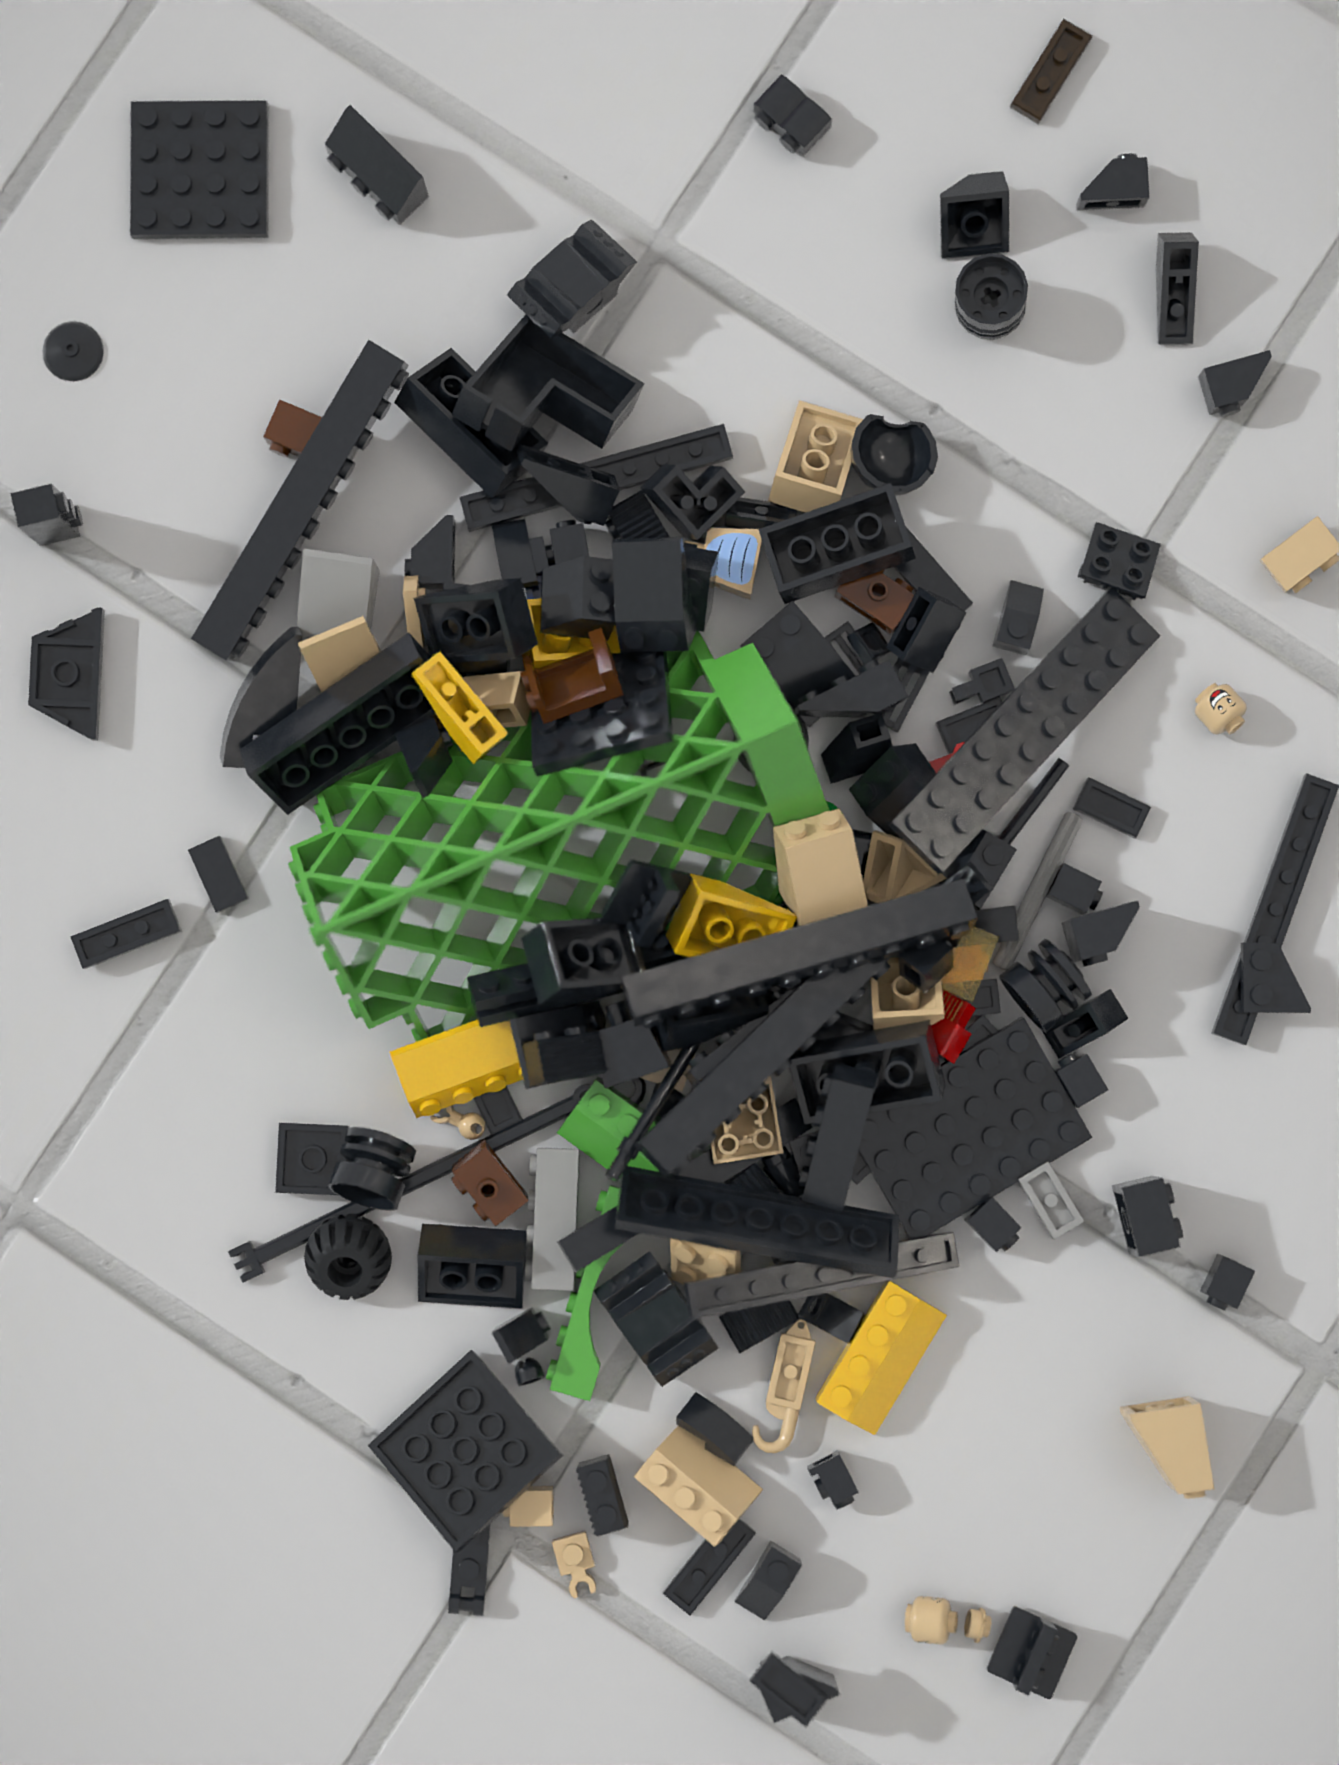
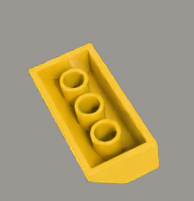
[389,1020,523,1118]
[815,1280,947,1435]

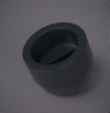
[514,1357,545,1386]

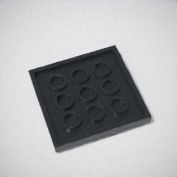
[130,100,269,239]
[531,651,673,777]
[368,1350,563,1553]

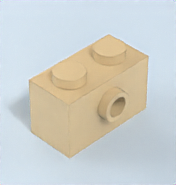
[1260,516,1339,593]

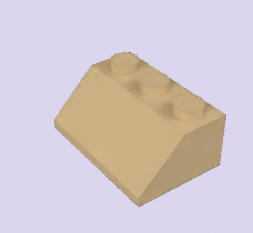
[634,1426,764,1547]

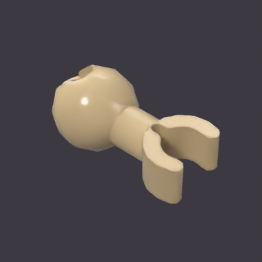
[430,1105,485,1140]

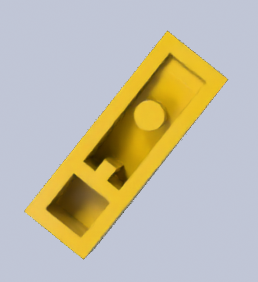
[412,652,508,764]

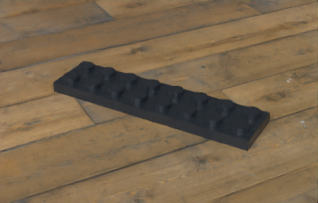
[615,1166,899,1279]

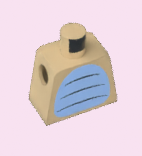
[684,528,762,599]

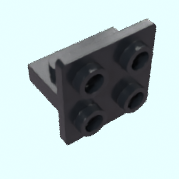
[601,859,692,949]
[986,1606,1078,1699]

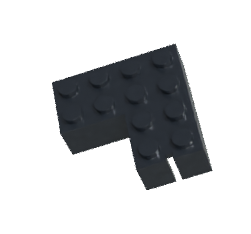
[452,314,645,452]

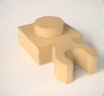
[552,1530,596,1598]

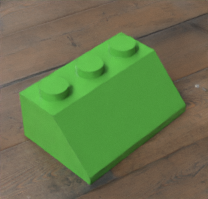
[557,1076,659,1179]

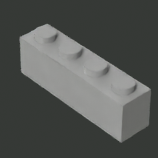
[525,1147,580,1291]

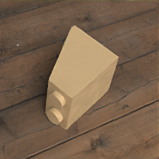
[773,809,868,926]
[1120,1396,1214,1499]

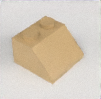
[870,957,944,1030]

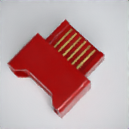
[931,990,976,1064]

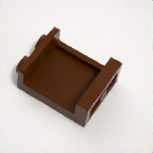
[520,628,624,724]

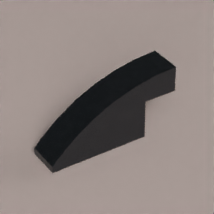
[220,627,302,768]

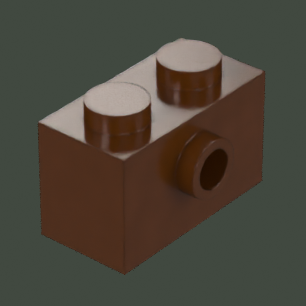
[834,570,914,635]
[451,1140,529,1227]

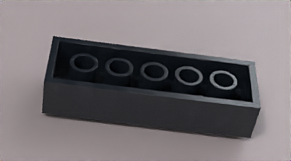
[239,633,436,815]

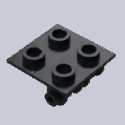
[1077,522,1161,600]

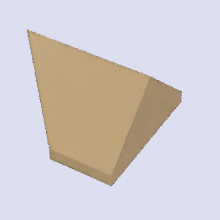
[863,830,946,903]

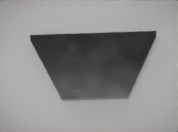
[28,607,105,741]

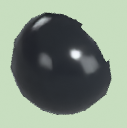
[850,414,938,496]

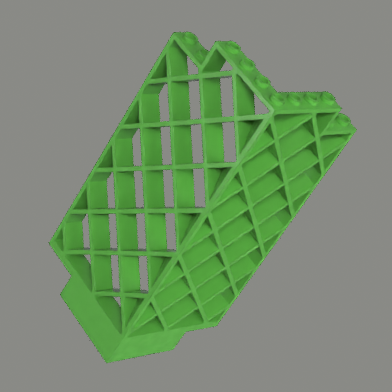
[288,631,829,1042]

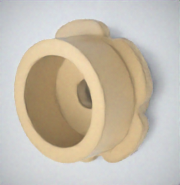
[964,1607,991,1643]

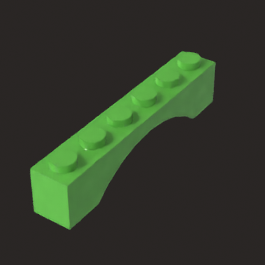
[546,1185,624,1401]

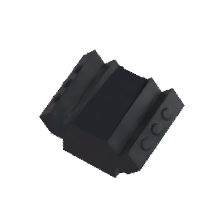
[507,220,637,338]
[593,1251,719,1387]

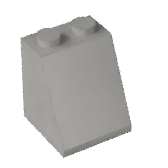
[296,549,380,641]

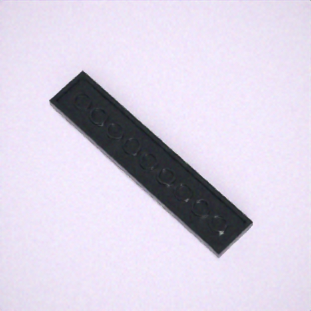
[888,587,1161,874]

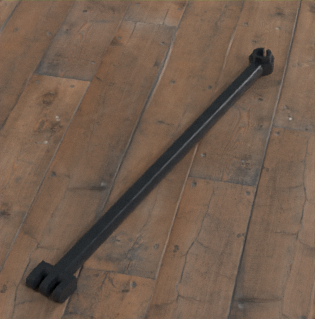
[228,1084,591,1283]

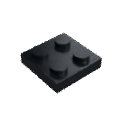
[275,1123,350,1196]

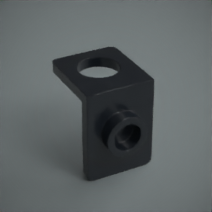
[797,1293,865,1344]

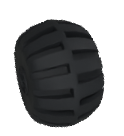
[304,1214,392,1300]

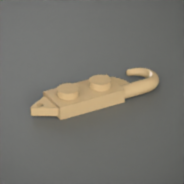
[752,1319,816,1453]

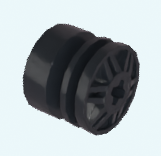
[955,253,1028,340]
[999,939,1092,1033]
[328,1127,417,1211]

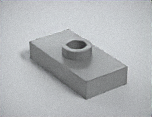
[1018,1161,1084,1240]

